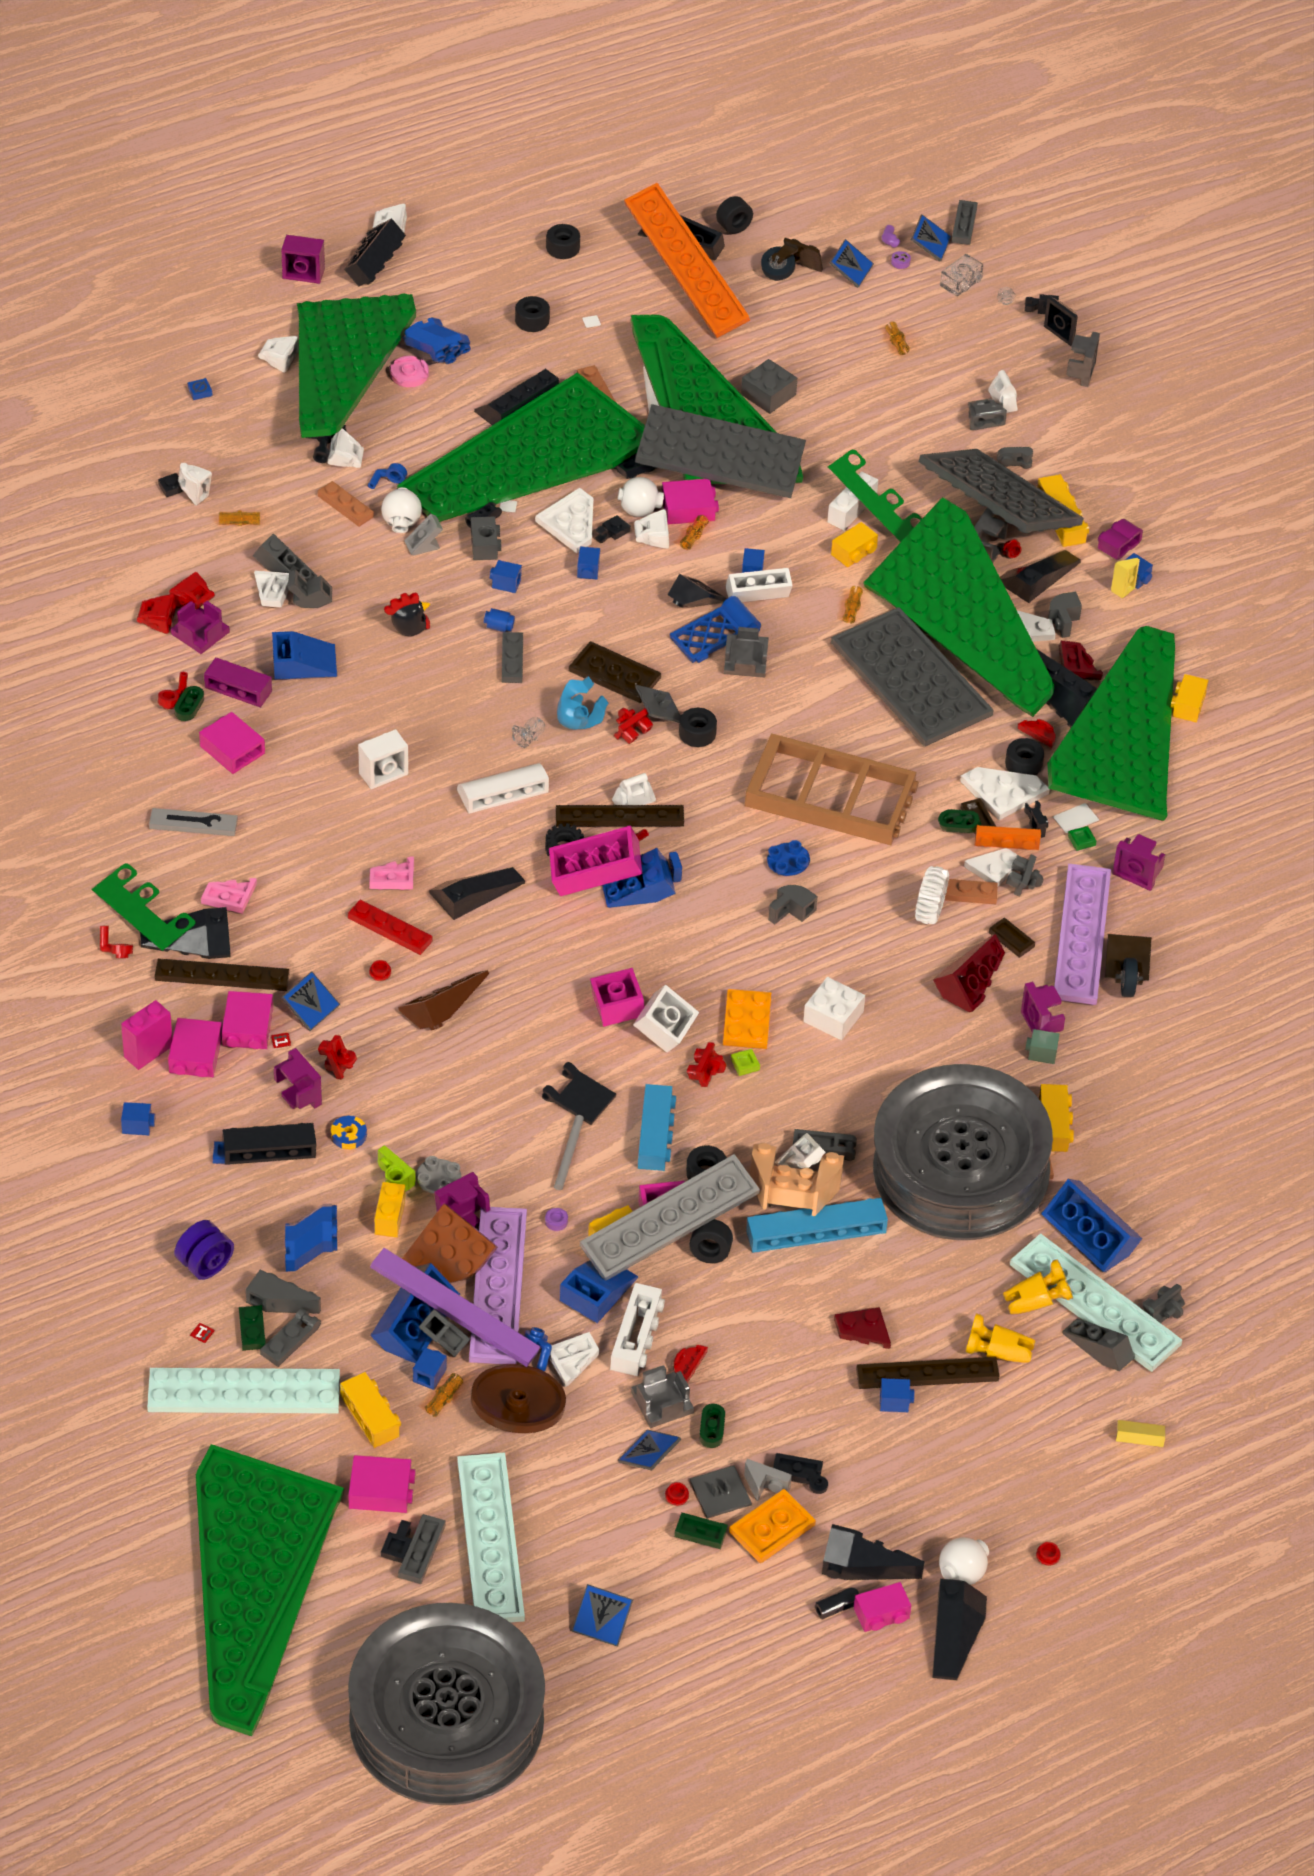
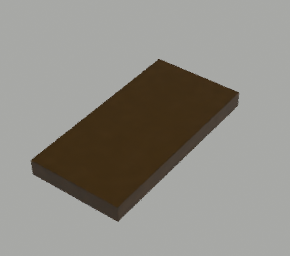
[569,641,661,703]

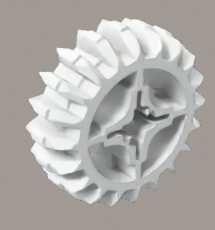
[915,866,949,925]

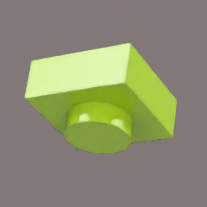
[731,1049,760,1076]

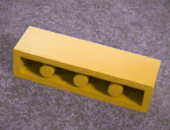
[1037,474,1089,547]

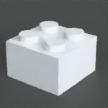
[358,729,408,789]
[803,977,865,1041]
[633,985,699,1052]

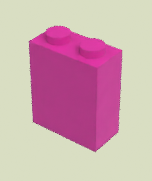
[662,479,719,525]
[199,712,265,774]
[222,991,273,1049]
[121,1000,172,1070]
[168,1018,222,1078]
[349,1455,416,1513]

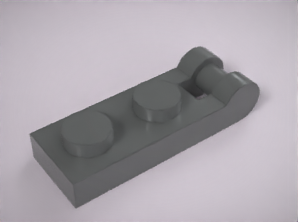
[793,1129,857,1161]
[260,1308,321,1367]

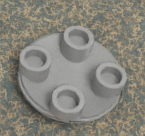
[416,1156,461,1193]

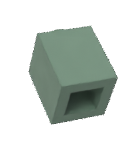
[1025,1029,1060,1064]

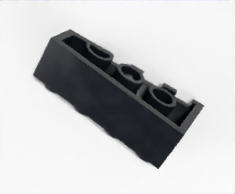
[638,215,725,260]
[344,218,406,287]
[474,368,559,425]
[1037,649,1097,728]

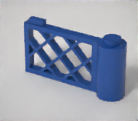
[670,596,761,663]

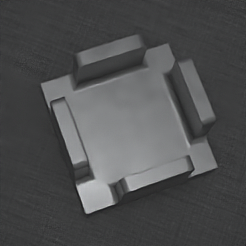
[1067,332,1100,387]
[974,508,1008,563]
[724,627,769,678]
[631,1365,694,1428]

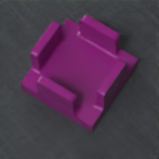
[171,601,230,654]
[1112,834,1166,891]
[1021,981,1065,1034]
[274,1048,322,1109]
[434,1172,491,1228]

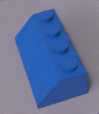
[1041,1179,1143,1272]
[370,1263,460,1363]

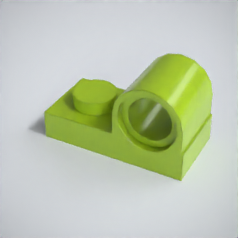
[378,1145,416,1192]

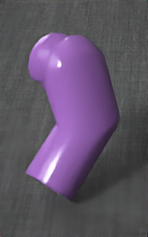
[882,225,900,248]

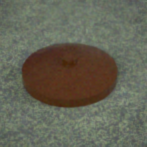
[471,1364,566,1434]

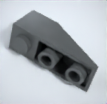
[253,533,317,581]
[246,1269,321,1314]
[1062,1318,1135,1371]

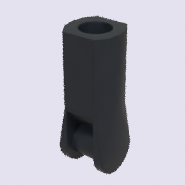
[465,502,502,528]
[815,1587,859,1619]

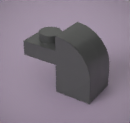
[287,569,333,608]
[1048,591,1082,638]
[768,885,818,925]
[419,1309,470,1357]

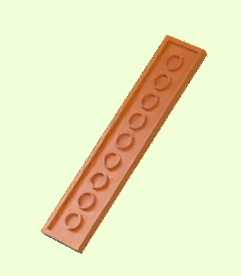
[624,183,750,338]

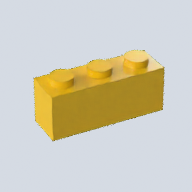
[1039,1084,1074,1152]
[340,1372,401,1448]

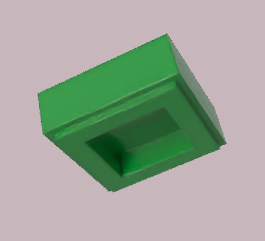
[1068,826,1097,851]

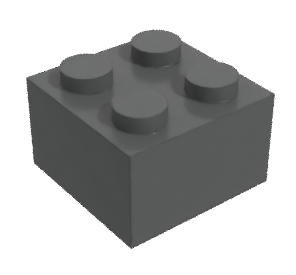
[741,359,798,414]

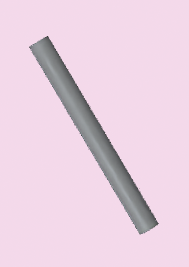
[554,1115,584,1190]

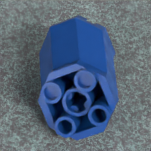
[403,317,471,364]
[285,1204,337,1272]

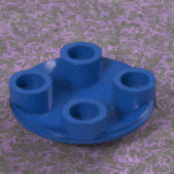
[767,840,810,876]

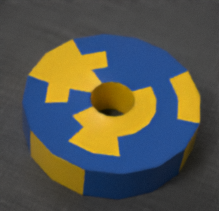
[331,1115,367,1149]

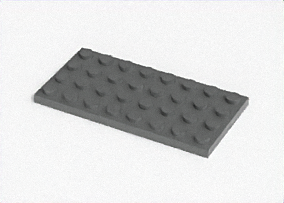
[635,404,806,498]
[918,449,1084,533]
[831,607,994,747]

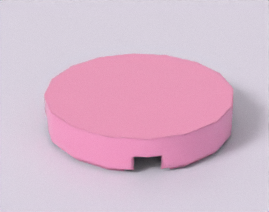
[390,356,429,387]

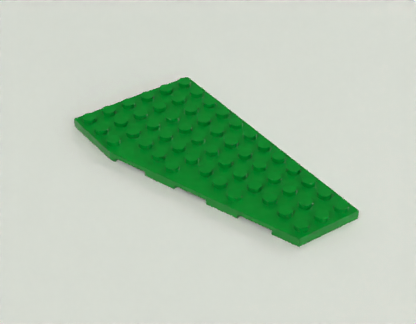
[397,372,645,522]

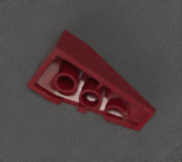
[933,934,1005,1013]

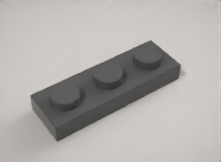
[952,200,978,245]
[502,632,523,683]
[398,1514,446,1584]

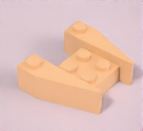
[750,1143,844,1216]

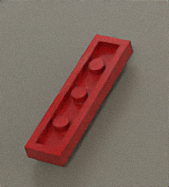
[348,899,433,955]

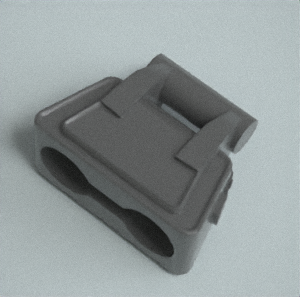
[968,398,1007,430]

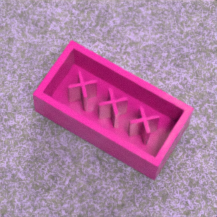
[549,825,642,896]

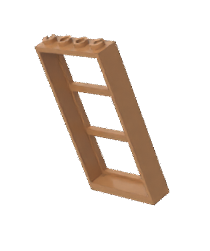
[745,733,919,845]

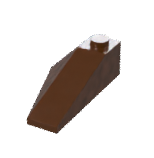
[398,970,489,1031]

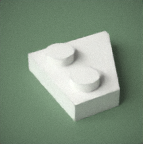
[254,571,289,607]
[1017,610,1056,642]
[964,848,1017,886]
[775,1133,826,1168]
[549,1332,599,1387]

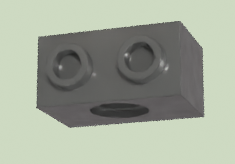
[471,517,501,560]

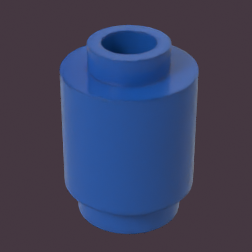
[484,608,515,632]

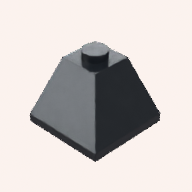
[1044,296,1078,346]
[668,574,728,608]

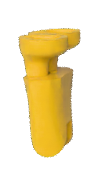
[1003,1259,1073,1315]
[966,1313,1035,1363]

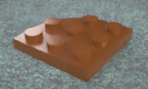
[402,1204,498,1283]

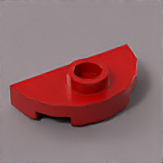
[1017,719,1056,748]
[673,1345,708,1383]

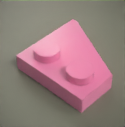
[370,857,414,890]
[201,878,257,914]

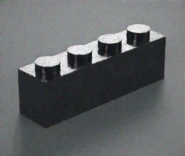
[222,1123,316,1165]

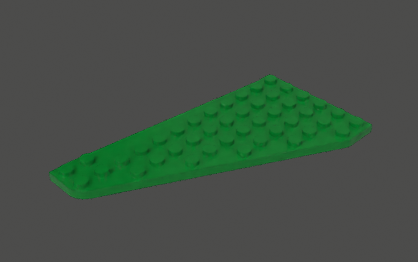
[297,293,416,438]
[630,315,803,484]
[863,497,1054,717]
[1047,626,1175,821]
[195,1444,344,1736]

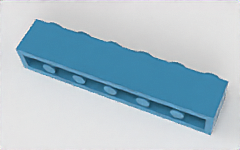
[746,1198,888,1253]

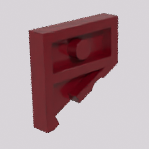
[1059,640,1103,680]
[834,1307,891,1349]

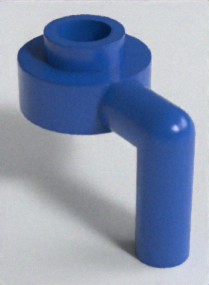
[368,463,407,489]
[524,1327,552,1371]

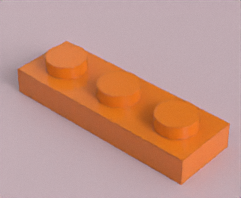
[975,825,1041,850]

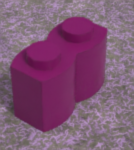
[1098,519,1143,560]

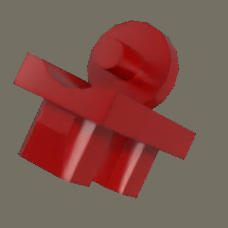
[614,708,653,744]
[318,1035,357,1080]
[687,1042,727,1087]

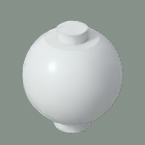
[618,477,664,517]
[381,488,422,533]
[939,1537,989,1585]

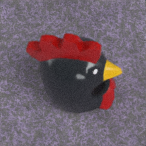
[384,592,430,636]

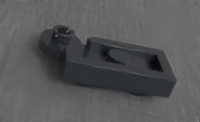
[773,1453,828,1494]

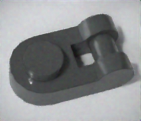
[997,447,1033,469]

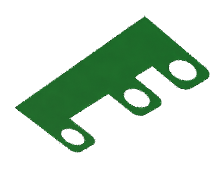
[828,449,922,542]
[91,863,195,951]

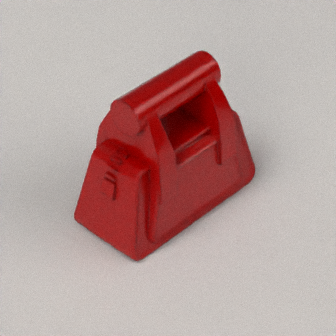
[169,572,215,609]
[137,594,177,634]

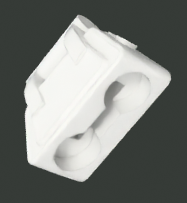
[373,204,407,232]
[258,336,299,372]
[988,370,1018,413]
[327,429,364,468]
[178,463,212,506]
[634,509,669,549]
[612,773,656,805]

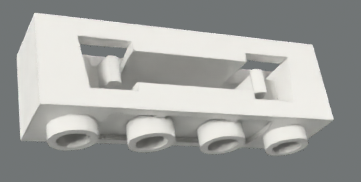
[610,1283,665,1376]

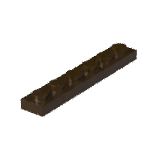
[555,805,684,827]
[155,958,290,991]
[856,1357,1000,1389]

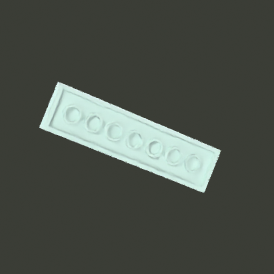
[1010,1233,1182,1372]
[147,1368,340,1413]
[457,1453,525,1623]

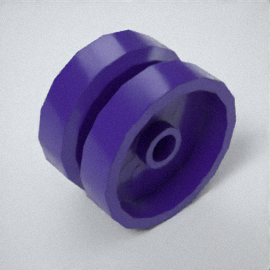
[174,1220,234,1280]

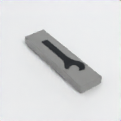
[149,808,238,836]

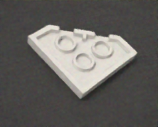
[535,488,593,553]
[960,767,1050,820]

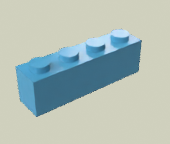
[638,1084,676,1171]

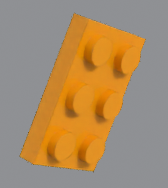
[723,989,772,1049]
[729,1489,816,1564]

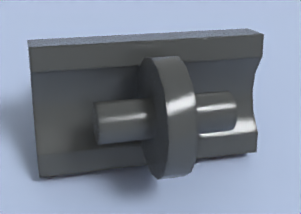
[1006,854,1044,897]
[1143,1284,1185,1323]

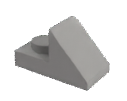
[404,514,443,556]
[744,1459,792,1501]

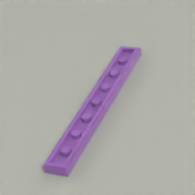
[370,1248,540,1367]

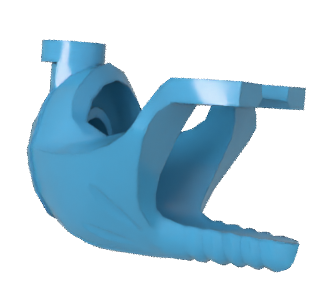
[557,676,609,730]

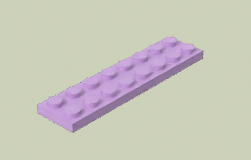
[1054,863,1111,1005]
[469,1207,527,1364]

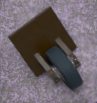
[761,237,823,280]
[1105,934,1152,997]

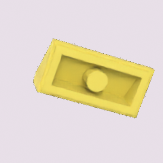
[1111,558,1140,598]
[1116,1420,1165,1447]

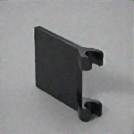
[542,1062,617,1125]

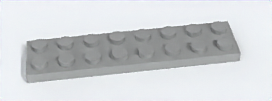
[580,1154,760,1280]

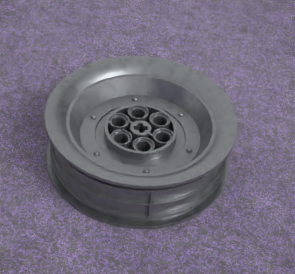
[873,1064,1053,1240]
[348,1603,545,1805]

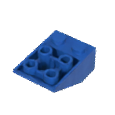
[272,631,337,679]
[602,848,676,908]
[560,1260,638,1323]

